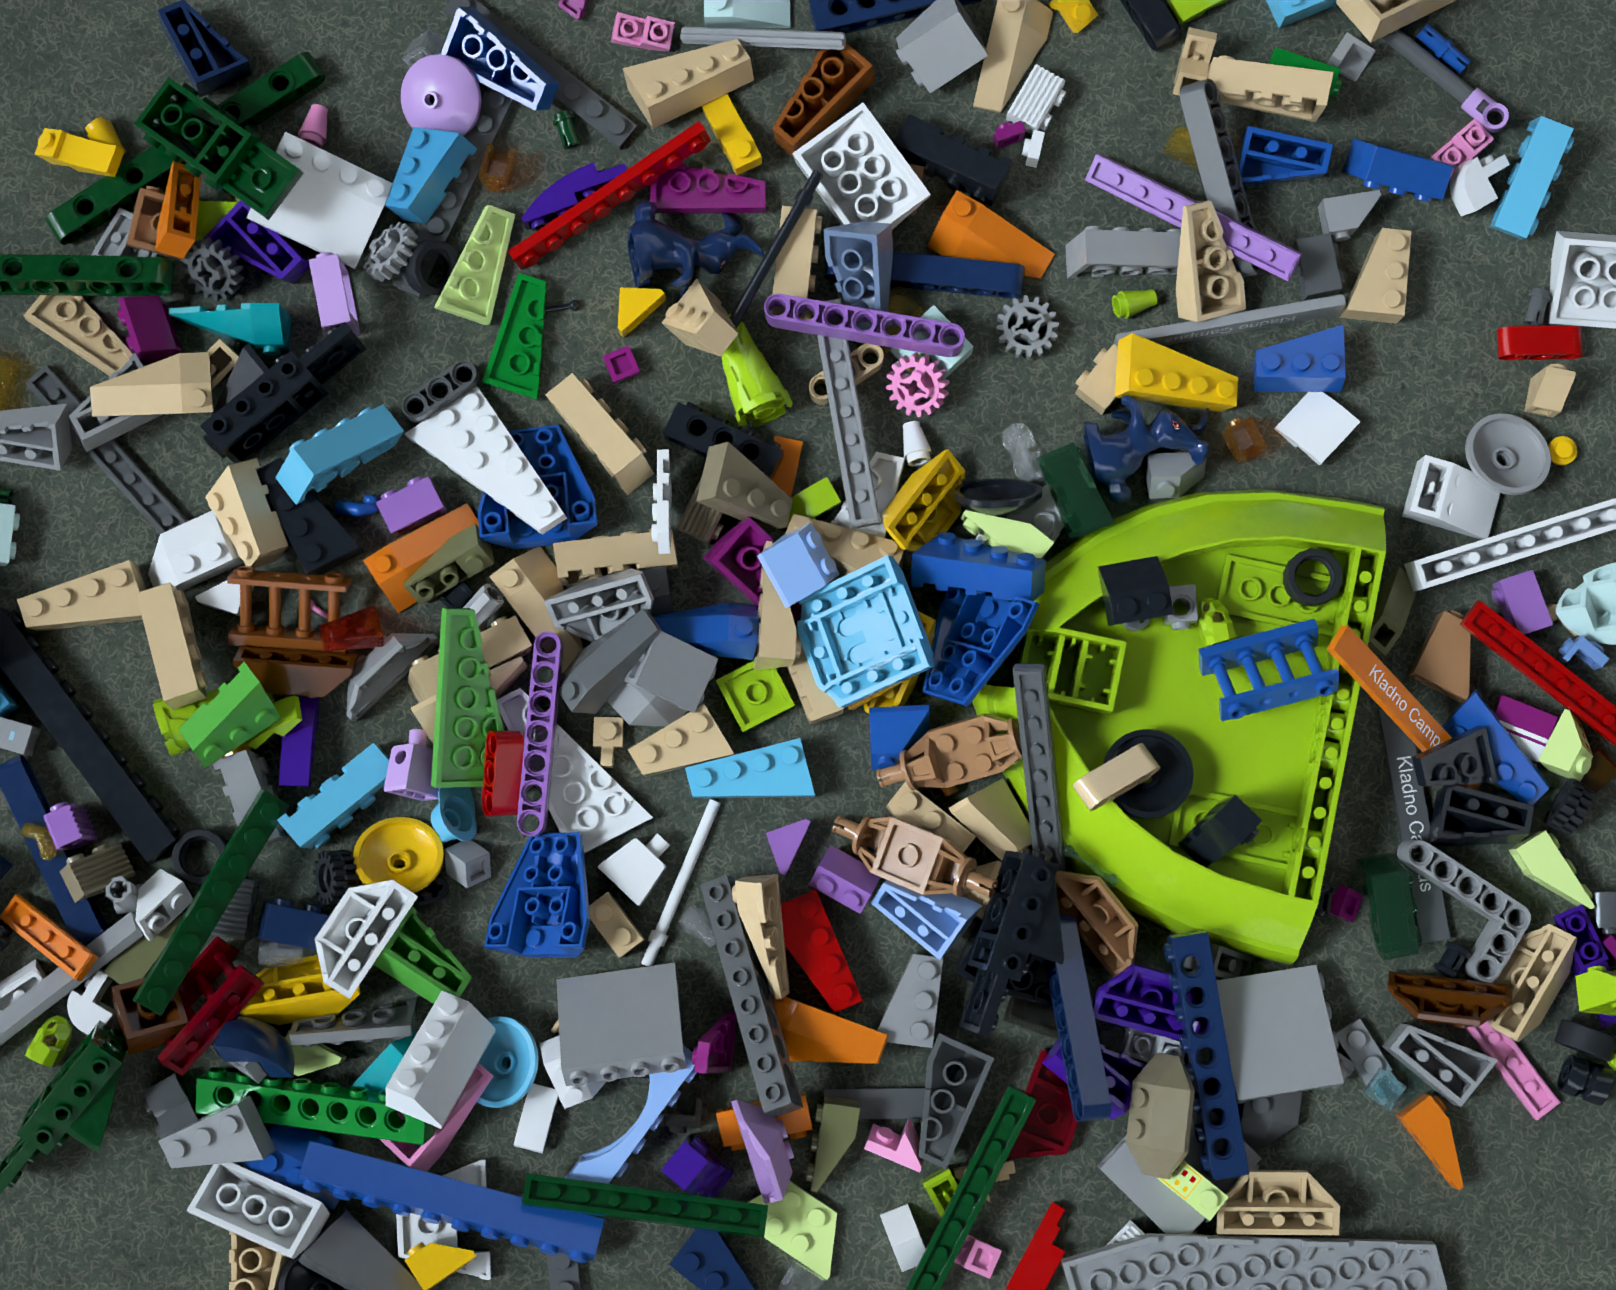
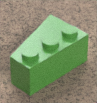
[178,662,281,768]
[373,906,472,1004]

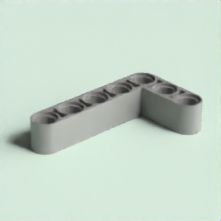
[1397,839,1531,982]

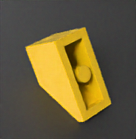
[405,1242,477,1290]

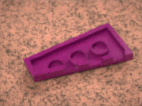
[650,163,766,213]

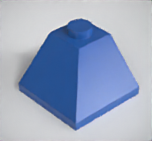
[869,705,929,770]

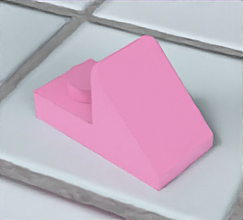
[864,1118,924,1173]

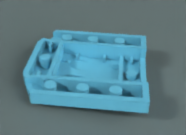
[797,555,934,708]

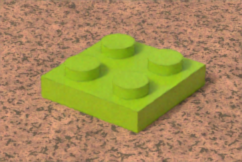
[716,661,795,733]

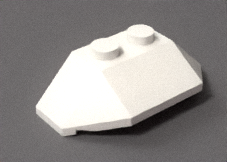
[148,510,244,591]
[315,880,418,999]

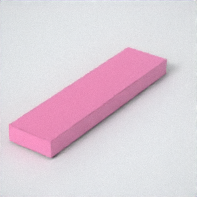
[1466,1020,1561,1120]

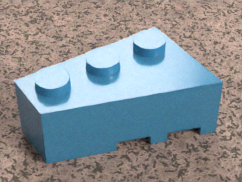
[385,127,477,224]

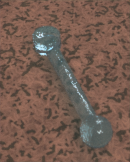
[1063,845,1117,887]

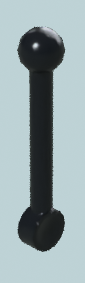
[545,300,580,313]

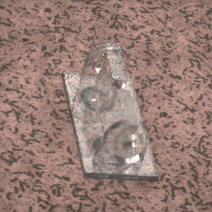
[1001,422,1046,481]

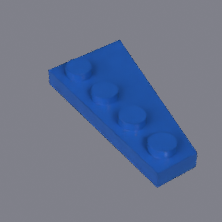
[1442,689,1550,806]

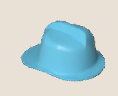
[431,787,477,842]

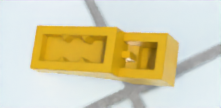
[701,94,762,175]
[35,128,125,177]

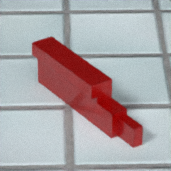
[1005,1202,1066,1290]

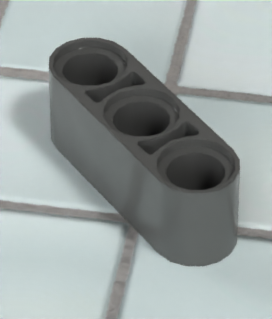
[402,361,480,424]

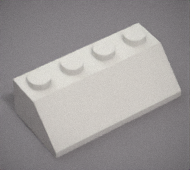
[386,991,496,1129]
[187,1163,330,1259]

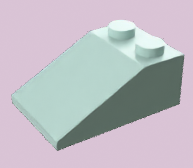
[704,0,790,28]

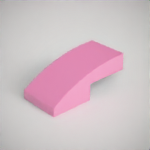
[954,1235,1002,1279]

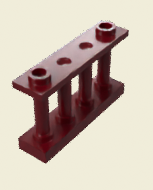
[158,936,264,1076]

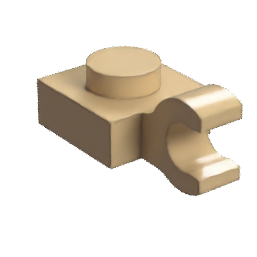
[593,717,624,768]

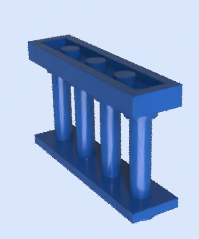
[1198,619,1339,722]

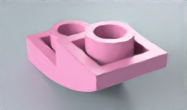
[611,12,675,51]
[1430,119,1494,179]

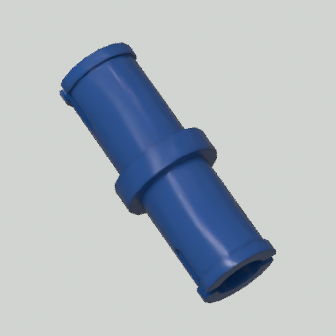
[1416,23,1471,74]

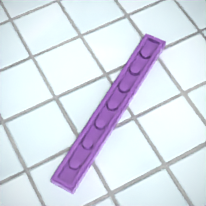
[1085,153,1303,281]

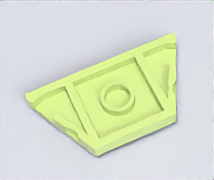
[748,1181,837,1280]

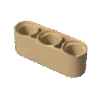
[809,343,884,405]
[1073,743,1161,811]

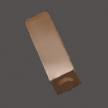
[1407,610,1471,703]

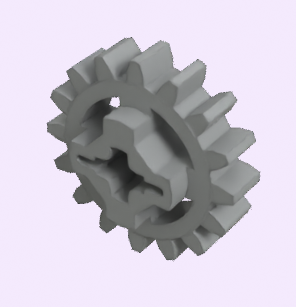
[363,222,418,282]
[995,295,1059,360]

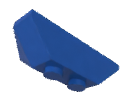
[239,1122,340,1209]

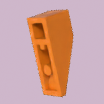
[155,161,201,259]
[1396,1093,1464,1190]

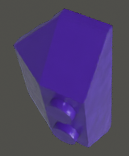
[1092,963,1206,1040]

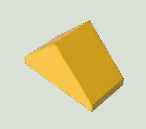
[618,287,666,338]

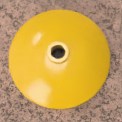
[353,817,444,893]

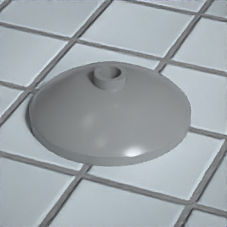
[1465,413,1551,495]

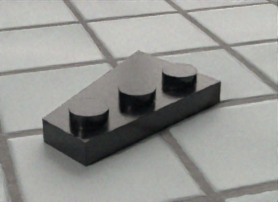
[1412,726,1498,786]

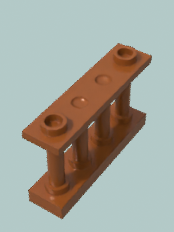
[227,566,352,654]

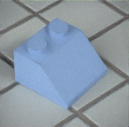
[757,523,839,608]

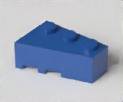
[1343,138,1454,202]
[1253,324,1346,392]

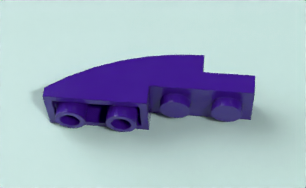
[522,162,627,231]
[1554,904,1616,1028]

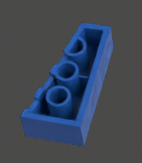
[441,7,560,111]
[911,532,1046,601]

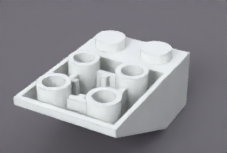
[1402,455,1500,540]

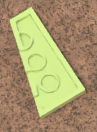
[434,205,515,325]

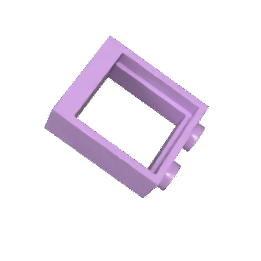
[309,252,361,336]

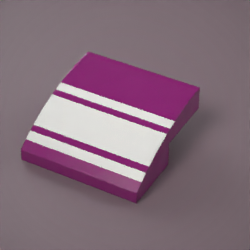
[1494,695,1558,766]

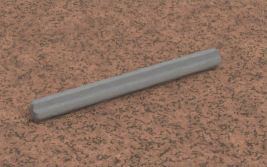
[680,26,846,50]

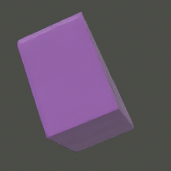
[766,819,811,876]

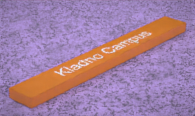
[1326,626,1482,790]

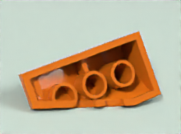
[927,190,1055,279]
[363,503,479,614]
[771,992,889,1064]

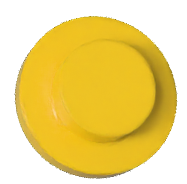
[1548,436,1577,465]

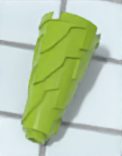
[721,314,793,428]
[152,689,274,757]

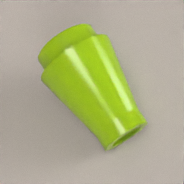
[1112,289,1157,319]

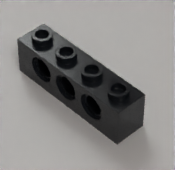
[663,402,784,480]

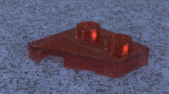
[320,606,384,652]

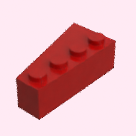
[781,890,863,1012]

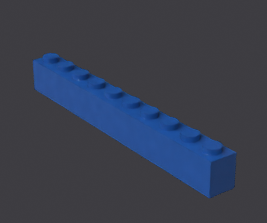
[298,1141,605,1263]

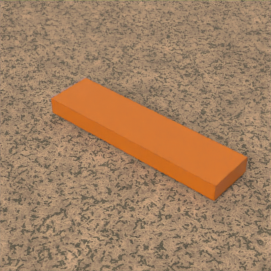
[0,893,98,982]

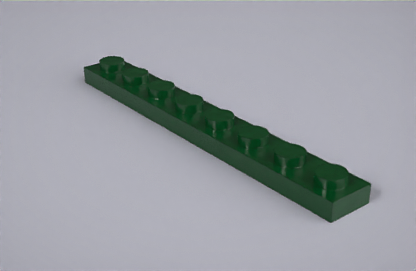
[132,789,289,1016]
[905,1083,1037,1290]
[522,1173,768,1238]

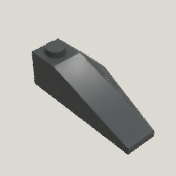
[558,608,662,714]
[918,1033,995,1169]

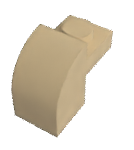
[1173,27,1217,95]

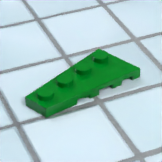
[482,273,547,401]

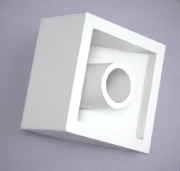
[540,1036,607,1109]

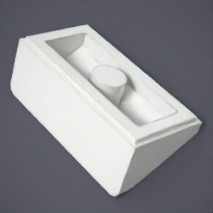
[0,959,47,1012]

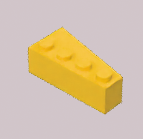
[1115,333,1238,412]

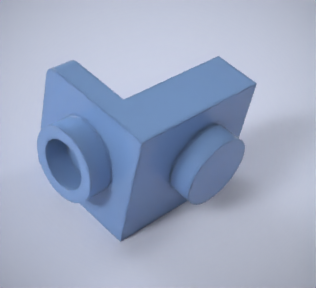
[1556,636,1610,670]

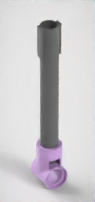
[1378,29,1509,133]

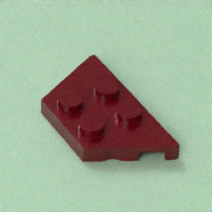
[1006,1049,1079,1160]

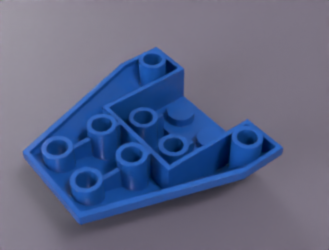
[478,425,598,550]
[923,587,1040,707]
[484,832,590,958]

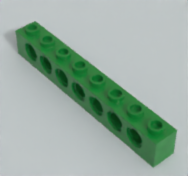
[196,1067,435,1145]

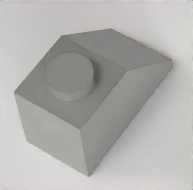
[1318,190,1381,242]
[1145,452,1206,499]

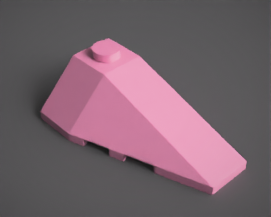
[380,1062,493,1172]

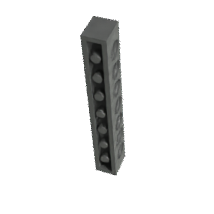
[700,874,803,1117]

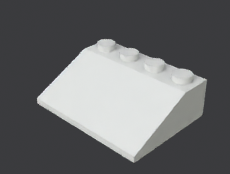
[793,103,931,230]
[247,132,393,269]
[1548,231,1616,328]

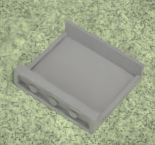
[556,963,687,1086]
[1216,965,1346,1104]
[1097,1110,1262,1235]

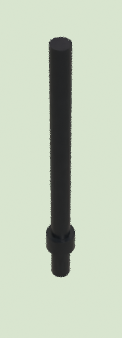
[730,169,824,329]

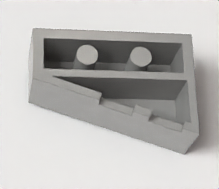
[212,750,286,844]

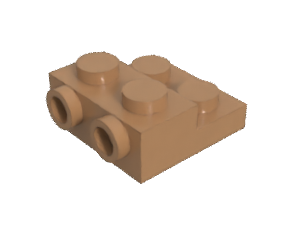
[126,186,182,261]

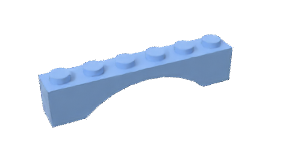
[565,1046,697,1184]

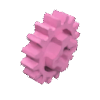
[886,352,950,417]

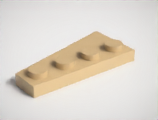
[23,295,133,376]

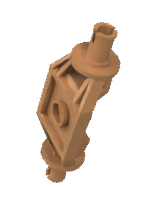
[877,713,1023,790]
[832,815,998,898]

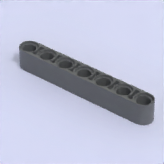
[1179,78,1263,278]

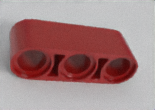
[1497,325,1583,360]
[482,731,524,816]

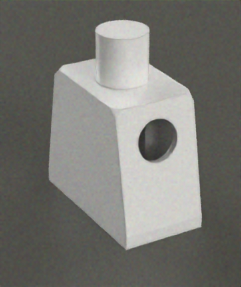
[598,833,670,906]

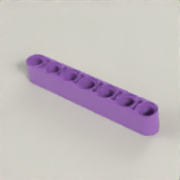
[764,294,965,357]
[517,631,564,837]

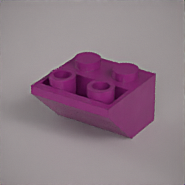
[117,295,183,365]

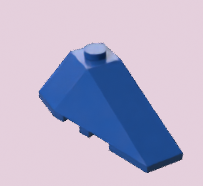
[652,603,759,660]

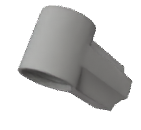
[463,584,504,632]
[105,876,143,914]

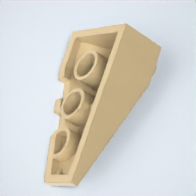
[973,0,1053,113]
[1176,200,1246,322]
[489,546,584,673]
[411,656,528,744]
[732,874,790,999]

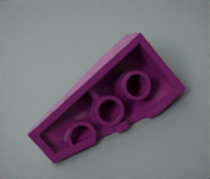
[703,517,802,635]

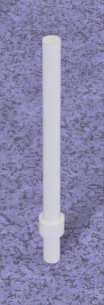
[641,799,721,966]

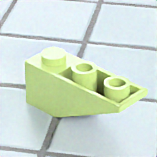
[961,510,1054,559]
[1509,830,1595,909]

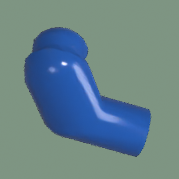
[335,494,380,517]

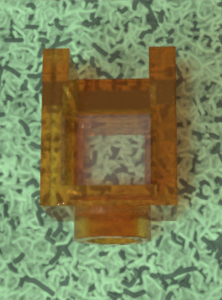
[478,143,518,192]
[1222,416,1268,465]

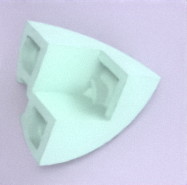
[1556,562,1616,645]

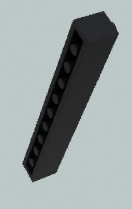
[0,607,181,863]

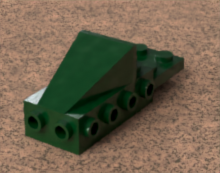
[134,77,304,220]
[0,1020,127,1194]

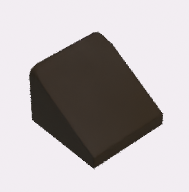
[1580,749,1616,794]

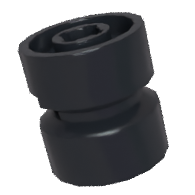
[1557,1055,1614,1106]

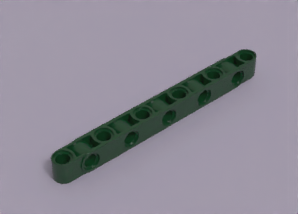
[45,52,326,245]
[0,254,175,296]

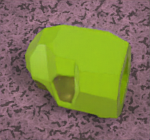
[1196,597,1236,647]
[25,1015,72,1068]

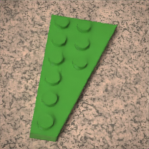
[431,608,504,788]

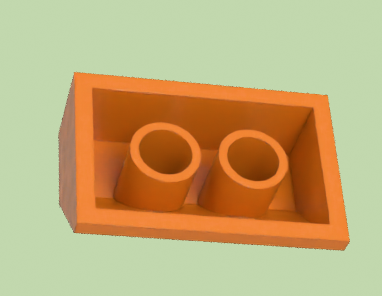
[716,1092,813,1151]

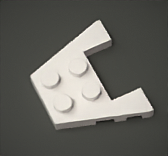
[396,1159,491,1280]

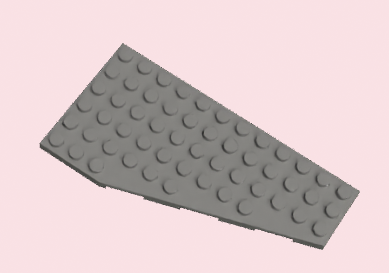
[1061,1233,1448,1290]

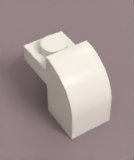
[1450,154,1510,216]
[67,969,117,1035]

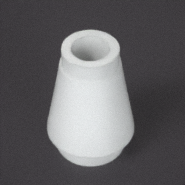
[903,421,932,466]

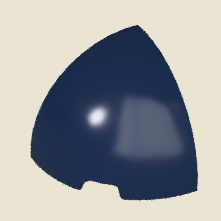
[214,1016,295,1078]

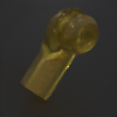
[21,822,58,860]

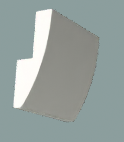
[1274,392,1360,466]

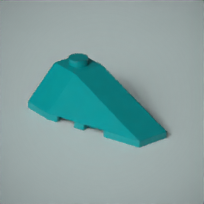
[169,303,291,356]

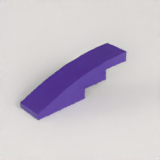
[279,695,320,787]

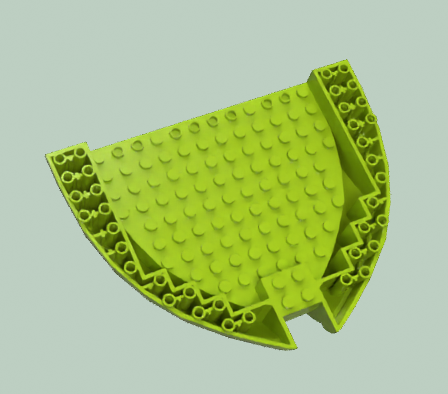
[972,489,1386,965]

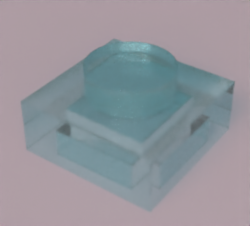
[1362,1068,1406,1111]

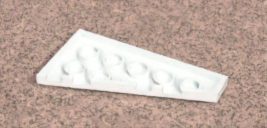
[497,688,653,854]

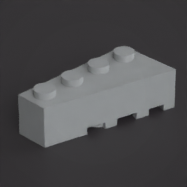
[1065,226,1181,279]

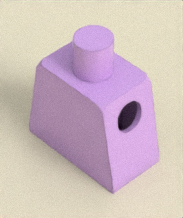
[384,729,439,801]

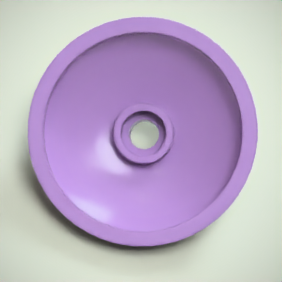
[401,54,481,136]

